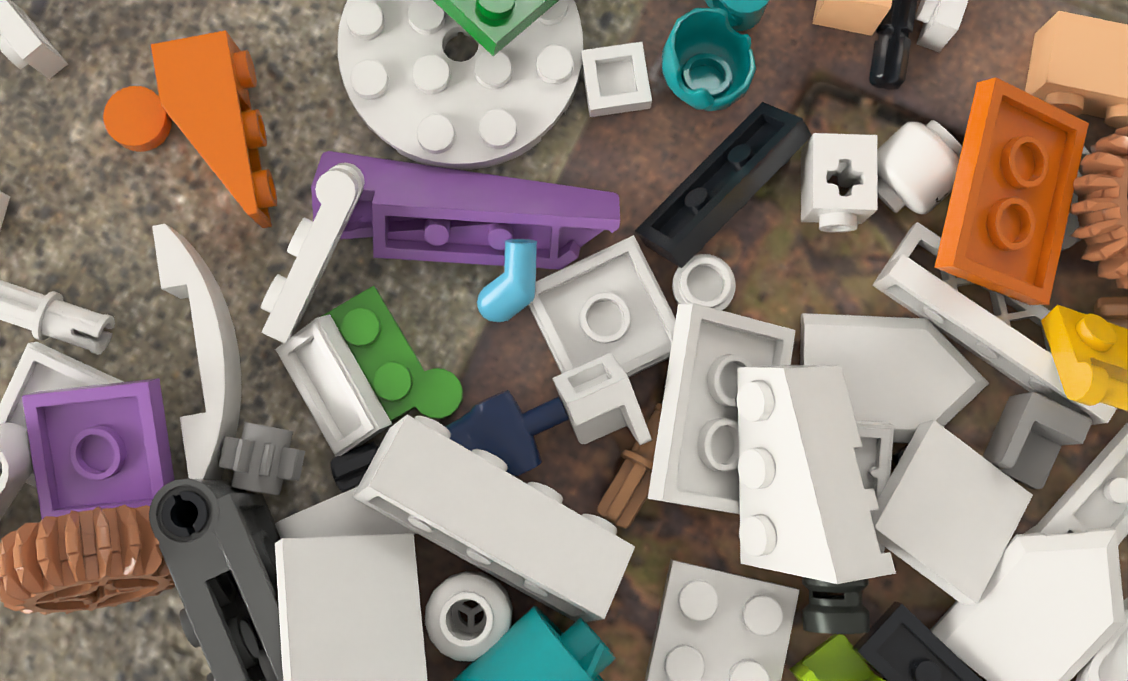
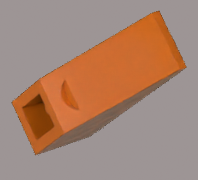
[151,30,277,228]

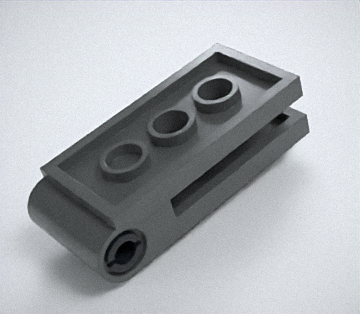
[149,479,283,681]

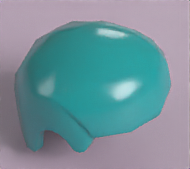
[662,8,756,111]

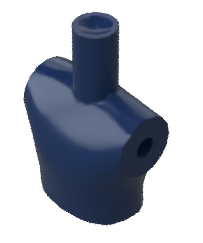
[445,390,570,477]

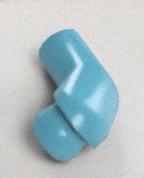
[477,239,537,322]

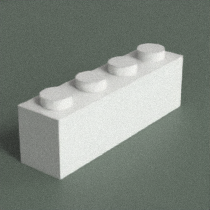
[353,414,635,622]

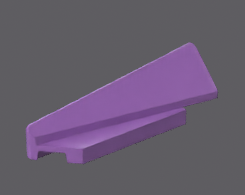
[311,151,620,270]

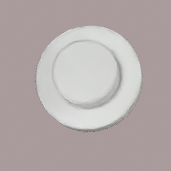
[672,254,736,311]

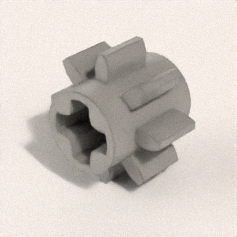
[218,422,305,495]

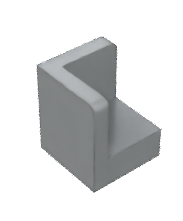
[983,391,1093,489]

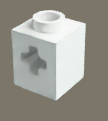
[801,133,878,232]

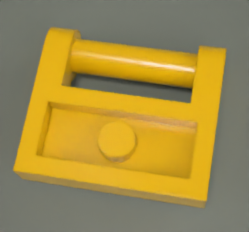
[1041,304,1128,411]

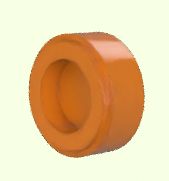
[103,86,172,152]

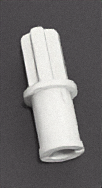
[0,280,115,355]

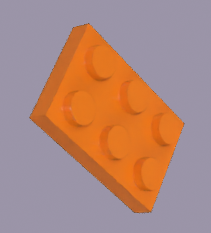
[934,77,1089,305]

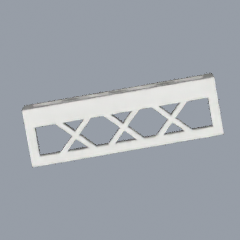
[872,222,1117,425]

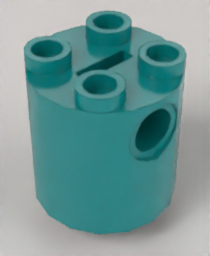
[452,605,616,681]

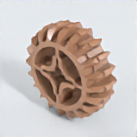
[1069,126,1128,290]
[0,504,175,615]

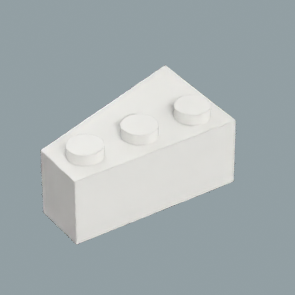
[737,365,896,584]

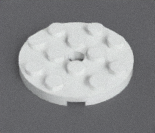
[338,0,583,170]

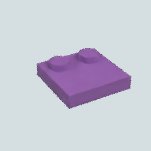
[22,378,175,519]

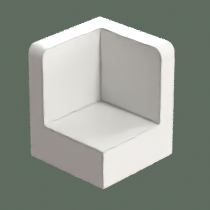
[552,353,652,445]

